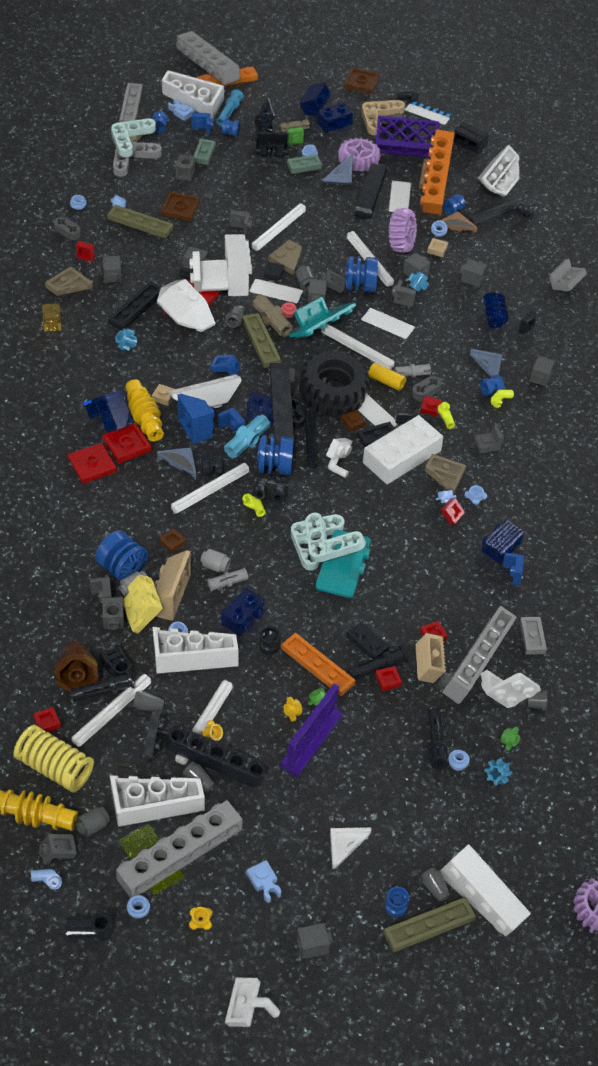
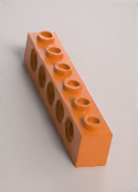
[420,130,455,215]

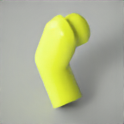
[491,389,514,408]
[438,402,455,429]
[242,494,265,517]

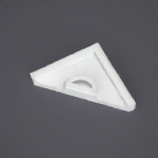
[330,828,371,869]

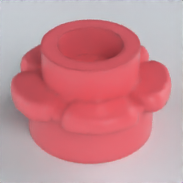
[281,302,297,318]

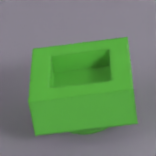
[287,127,304,145]

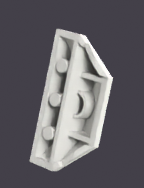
[477,145,519,197]
[157,279,215,332]
[168,374,241,408]

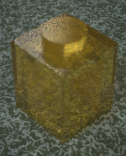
[42,304,62,332]

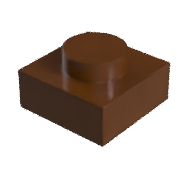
[341,410,366,432]
[159,528,186,554]

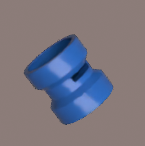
[152,111,168,133]
[222,119,240,137]
[443,194,465,215]
[480,375,504,396]
[385,887,409,917]

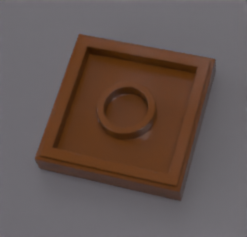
[344,67,380,94]
[160,191,200,222]

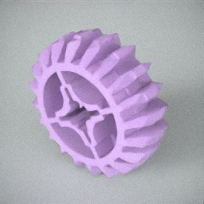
[338,137,380,173]
[388,208,417,253]
[574,878,598,933]

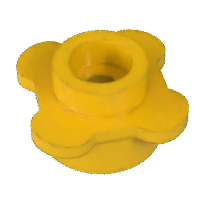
[283,697,302,721]
[201,720,223,742]
[189,907,212,930]

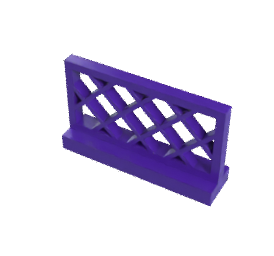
[375,116,439,158]
[280,683,343,777]

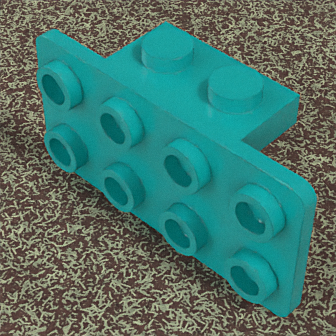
[288,297,357,339]
[315,530,371,598]

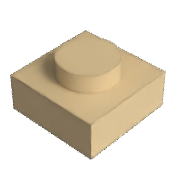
[427,238,448,257]
[152,384,175,406]

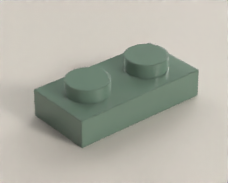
[193,139,216,165]
[287,154,322,174]

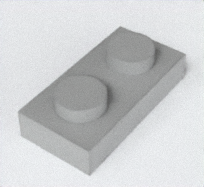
[520,617,547,654]

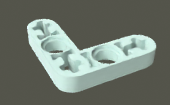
[111,119,156,157]
[305,513,366,562]
[291,514,344,570]

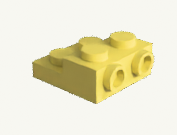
[123,575,163,633]

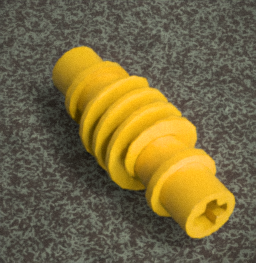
[125,379,164,441]
[0,789,78,831]

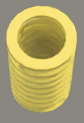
[14,725,94,793]

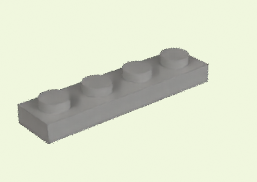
[119,83,143,123]

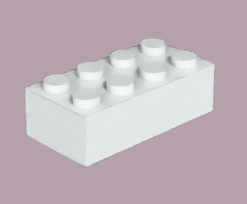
[363,415,444,484]

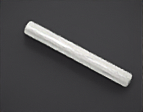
[252,203,306,251]
[347,231,394,287]
[321,324,395,369]
[171,463,249,513]
[72,674,151,747]
[176,680,232,765]

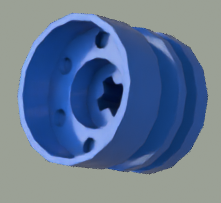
[345,256,378,293]
[257,435,294,476]
[95,530,148,581]

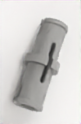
[394,364,431,378]
[207,568,248,591]

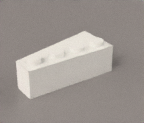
[162,71,224,119]
[225,234,252,296]
[153,627,238,673]
[110,776,205,827]
[440,844,531,936]

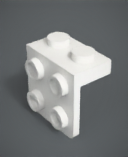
[190,251,229,292]
[481,670,541,708]

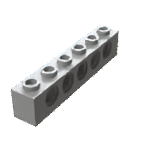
[176,31,240,85]
[442,605,517,704]
[116,800,242,898]

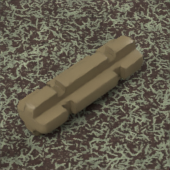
[280,120,310,132]

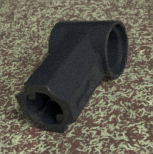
[66,912,114,941]

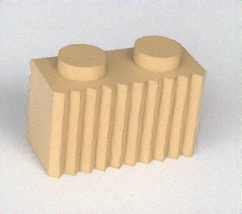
[416,633,446,683]

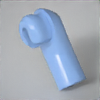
[31,869,62,889]

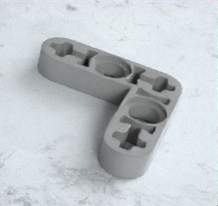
[113,142,162,177]

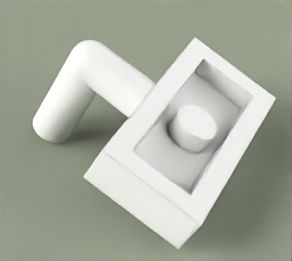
[326,438,353,478]
[225,978,280,1027]

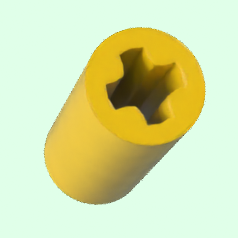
[368,362,406,391]

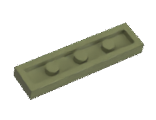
[108,205,173,239]
[242,313,281,368]
[383,897,476,953]

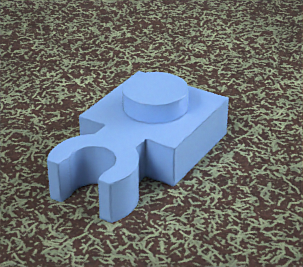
[168,99,195,121]
[247,860,281,903]

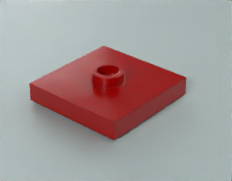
[102,423,152,464]
[67,443,117,484]

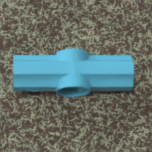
[224,414,270,459]

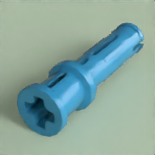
[216,89,244,126]

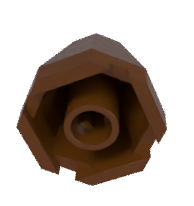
[55,642,98,693]

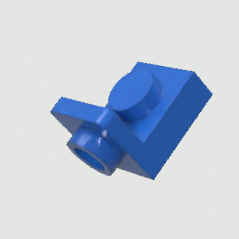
[192,112,214,135]
[210,354,241,376]
[218,407,245,432]
[503,553,524,585]

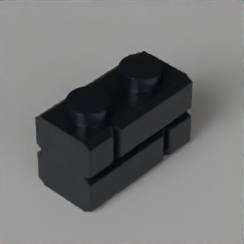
[453,122,489,154]

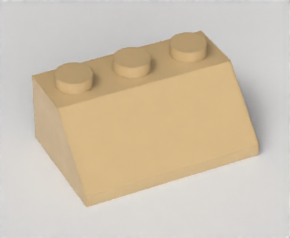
[154,550,191,621]

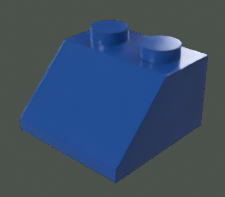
[178,394,215,444]

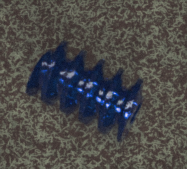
[483,292,509,328]

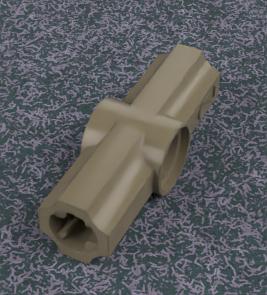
[253,294,293,337]

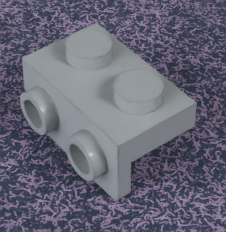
[550,259,587,292]

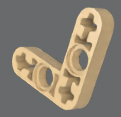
[362,100,405,135]

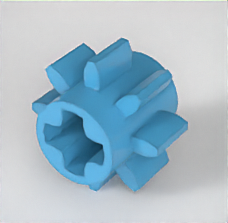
[408,271,429,292]
[115,329,137,351]
[484,758,513,786]

